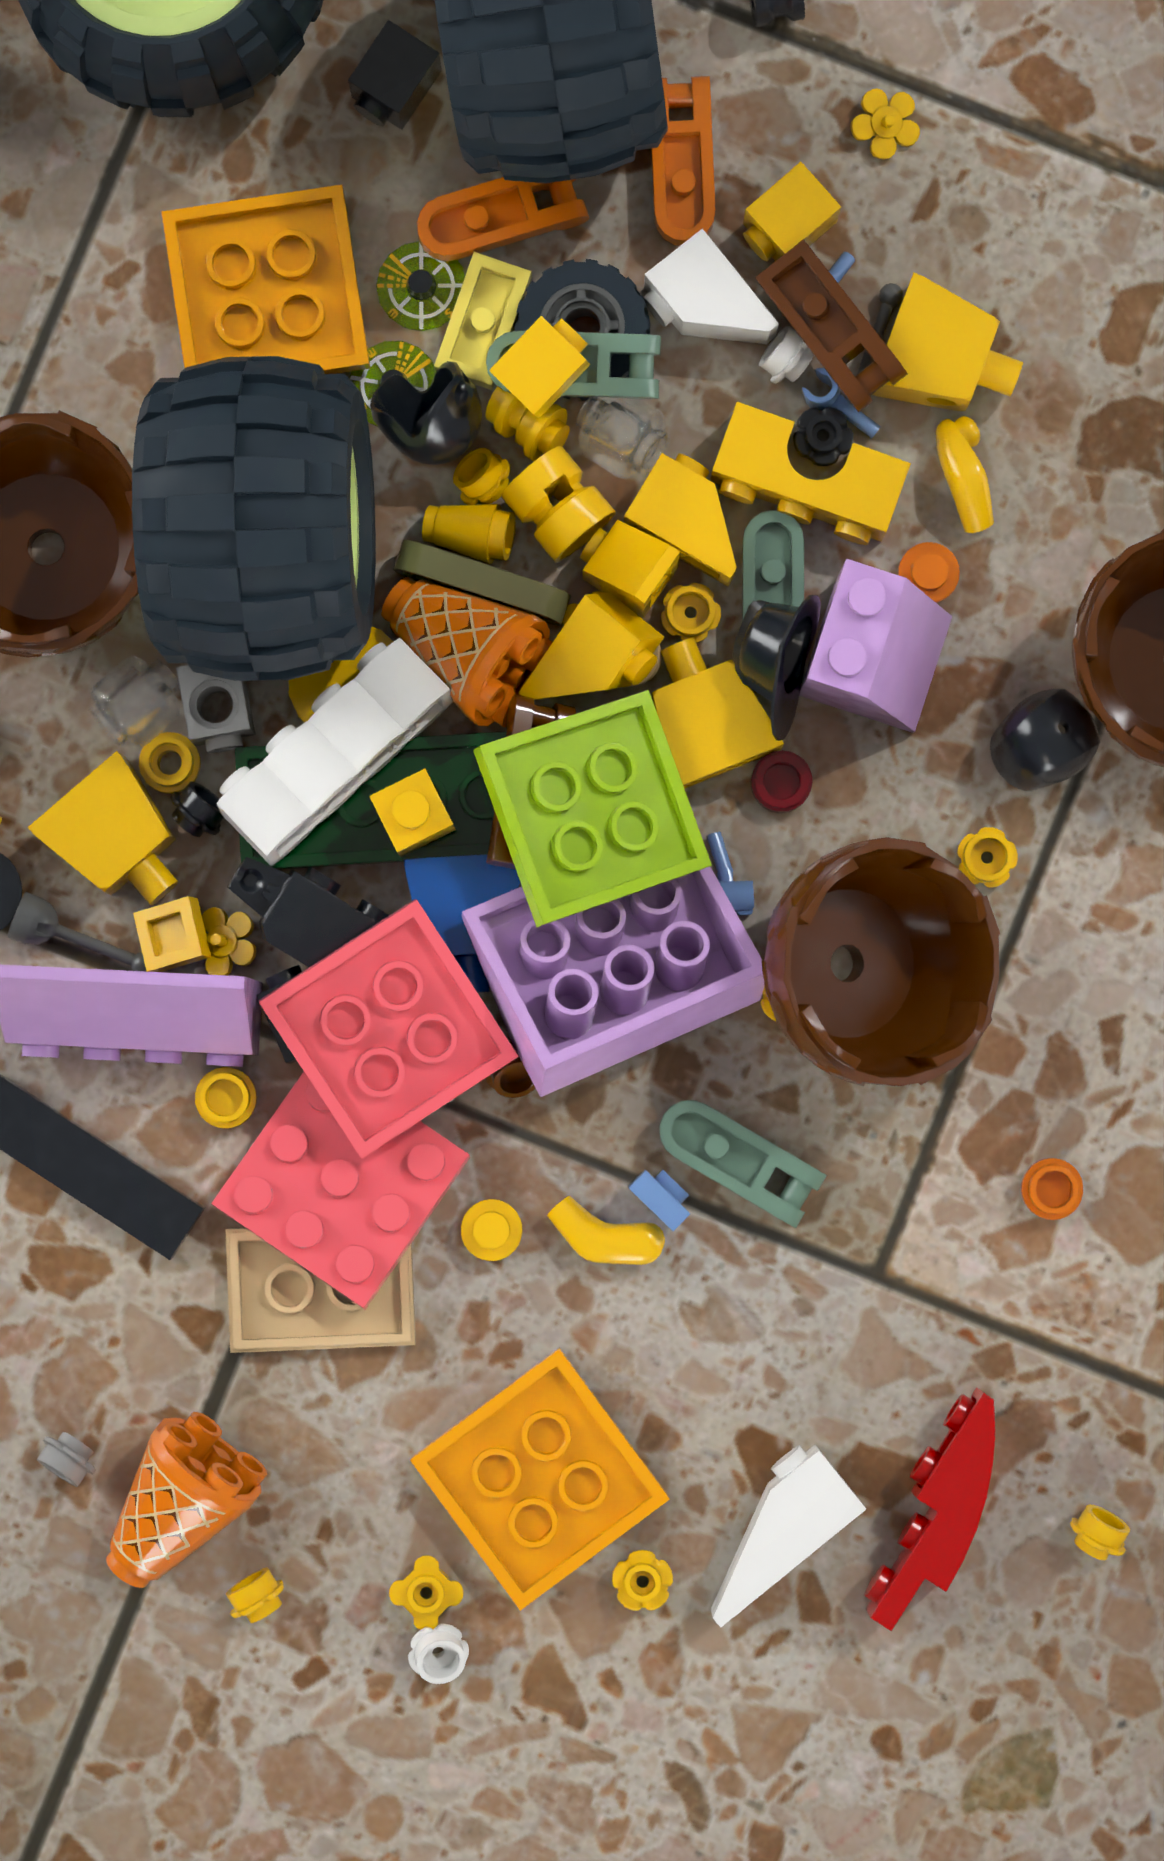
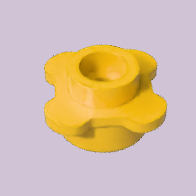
[389,1555,463,1630]

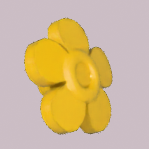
[850,88,920,160]
[202,907,257,976]

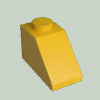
[624,453,737,587]
[580,520,680,619]
[519,592,664,700]

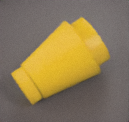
[422,504,516,564]

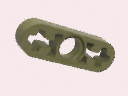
[393,540,571,626]

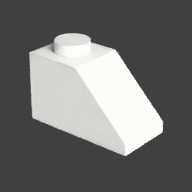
[643,228,779,344]

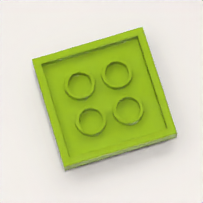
[473,690,712,927]

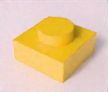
[133,896,211,972]

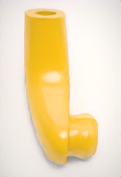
[935,416,994,533]
[547,1196,665,1265]

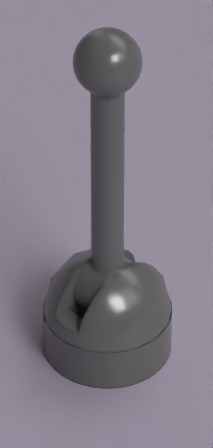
[8,892,146,972]

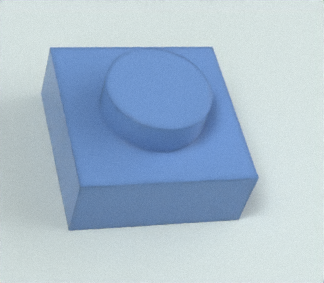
[628,1169,690,1231]

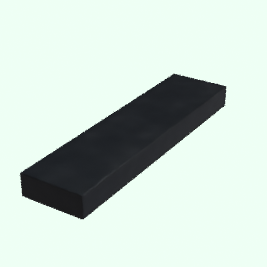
[0,1074,205,1260]

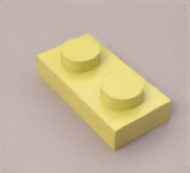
[434,252,532,390]

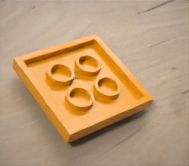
[161,184,370,374]
[410,1347,670,1611]

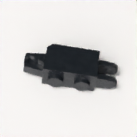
[227,856,389,967]

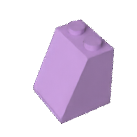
[799,559,952,733]

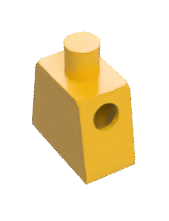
[872,272,1023,411]
[651,638,784,789]
[27,751,179,905]

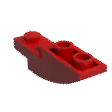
[864,1388,996,1631]

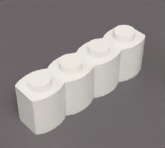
[216,638,453,866]

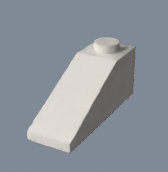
[711,1445,866,1628]

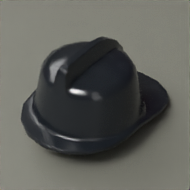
[732,595,821,741]

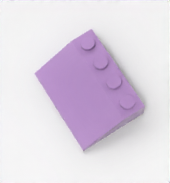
[462,867,764,1097]
[0,964,263,1067]

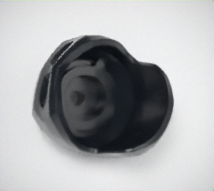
[370,361,482,465]
[990,689,1100,791]

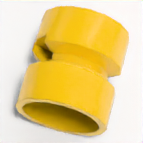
[501,446,616,563]

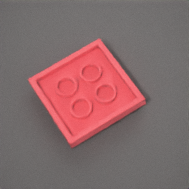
[259,899,519,1159]
[211,1072,470,1310]

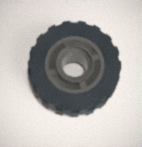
[515,259,651,401]

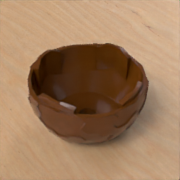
[0,410,139,658]
[1072,529,1164,767]
[761,837,1000,1086]

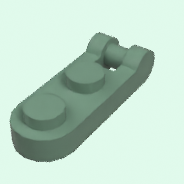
[486,331,661,399]
[742,510,804,683]
[659,1100,827,1228]

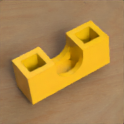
[710,402,911,545]

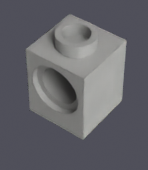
[176,665,256,753]

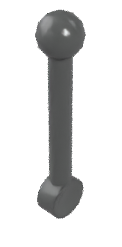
[844,283,903,404]

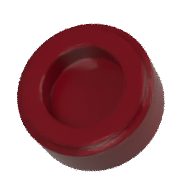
[750,750,813,813]

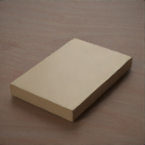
[226,1228,416,1353]

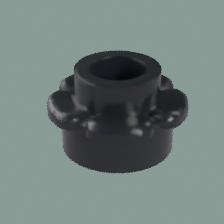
[793,406,853,466]
[171,781,224,837]

